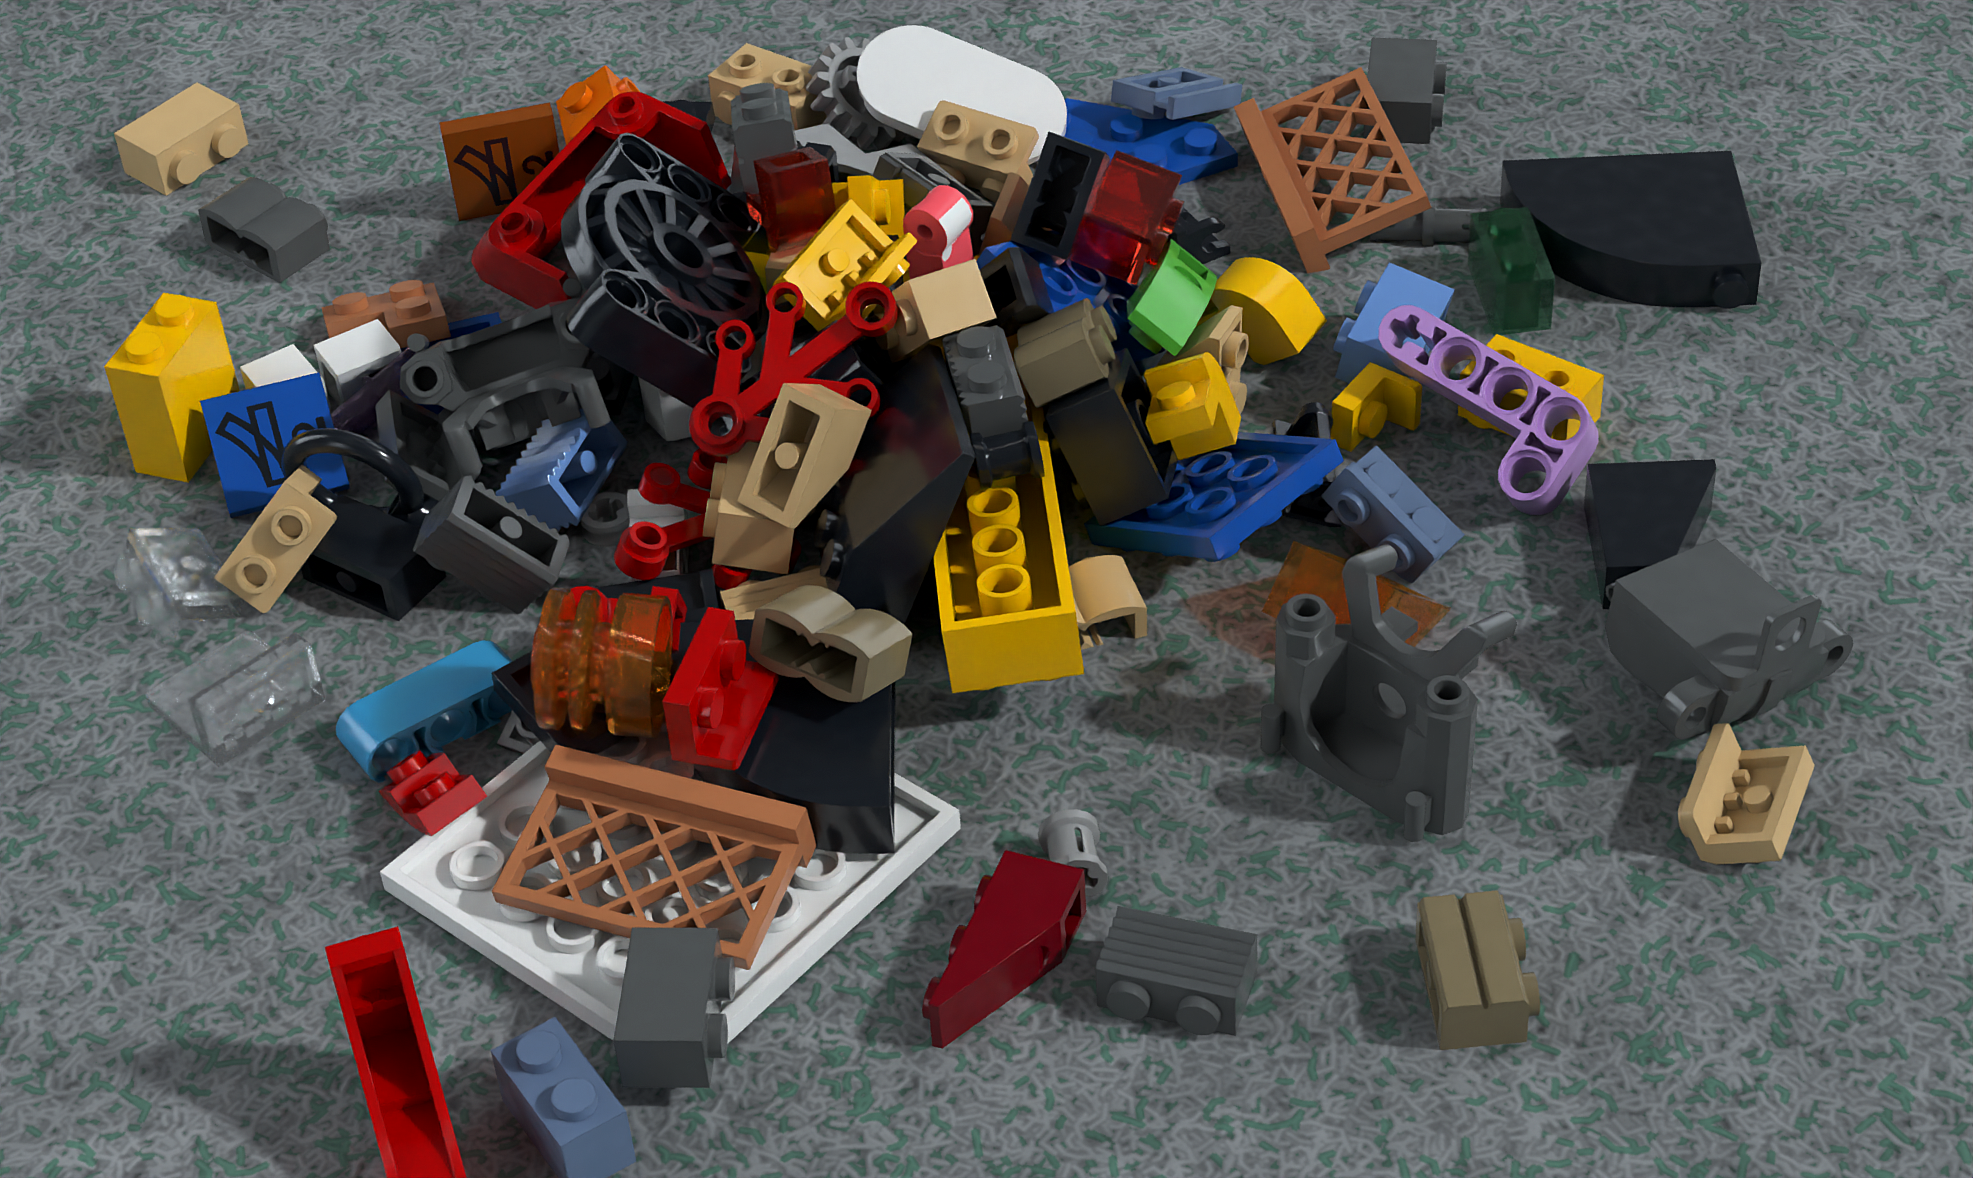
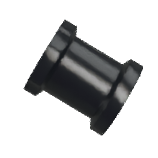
[969,420,1045,490]

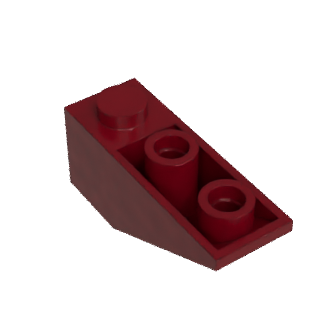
[922,850,1086,1049]

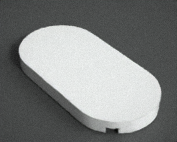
[857,25,1067,165]

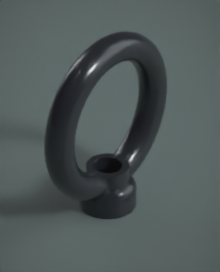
[281,428,439,526]

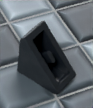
[980,247,1054,338]

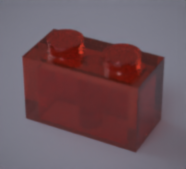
[1070,150,1185,285]

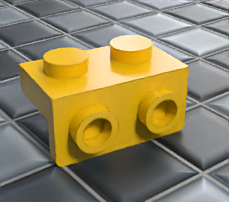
[772,199,918,332]

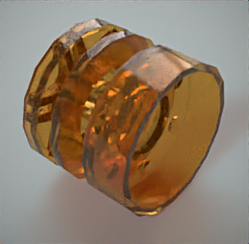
[531,587,673,738]

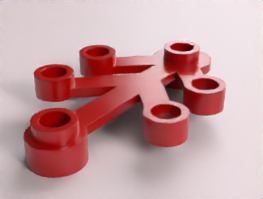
[689,281,898,457]
[614,448,812,590]

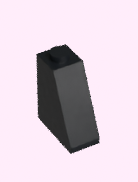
[1584,459,1716,609]

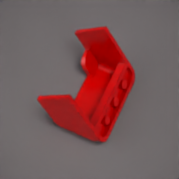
[471,91,732,309]

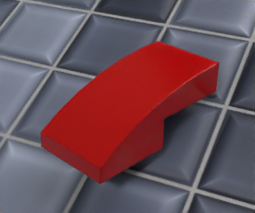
[378,750,487,836]

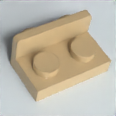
[214,465,337,613]

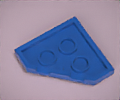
[1064,98,1238,192]

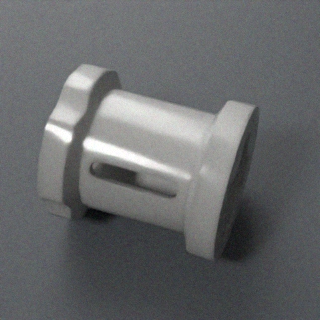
[1038,809,1108,896]

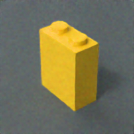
[104,292,240,483]

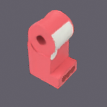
[903,185,977,279]

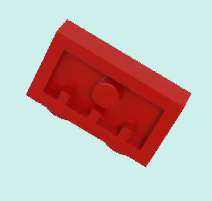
[662,607,779,770]

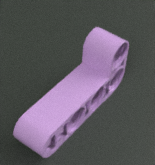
[1379,305,1599,515]

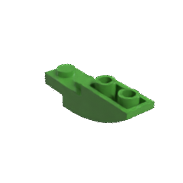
[1127,239,1217,356]

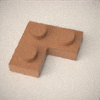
[321,280,451,348]

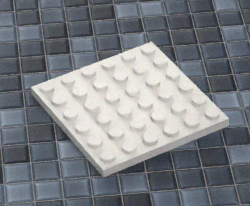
[380,666,961,1044]

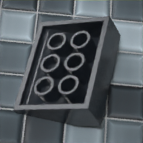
[807,344,975,624]

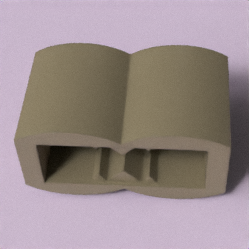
[1014,298,1117,408]
[749,585,912,702]

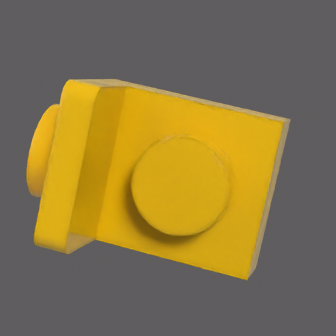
[1330,362,1423,452]

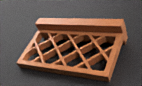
[1234,67,1431,273]
[492,745,817,970]

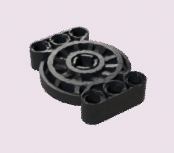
[561,133,770,409]

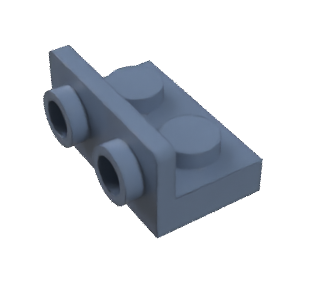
[1321,445,1465,584]

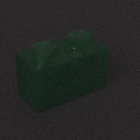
[1468,207,1555,336]

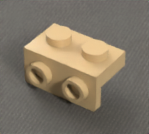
[917,100,1039,203]
[1678,723,1815,865]

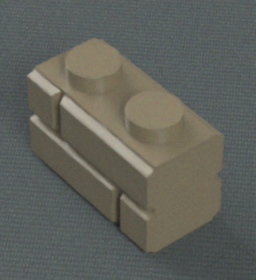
[1415,890,1540,1050]

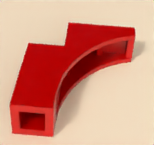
[325,926,467,1178]

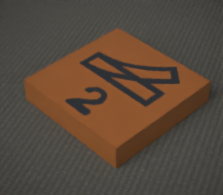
[439,103,559,221]

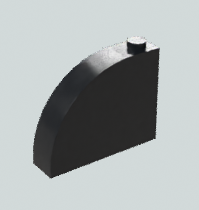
[1500,151,1762,309]
[667,612,896,854]

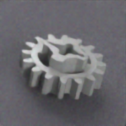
[806,37,907,150]

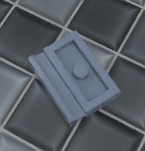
[1111,67,1242,120]

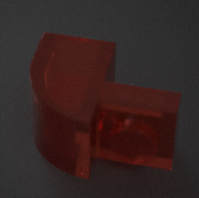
[746,147,836,253]

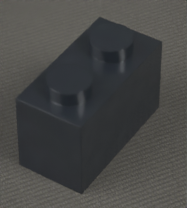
[301,494,446,621]

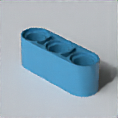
[336,640,512,783]

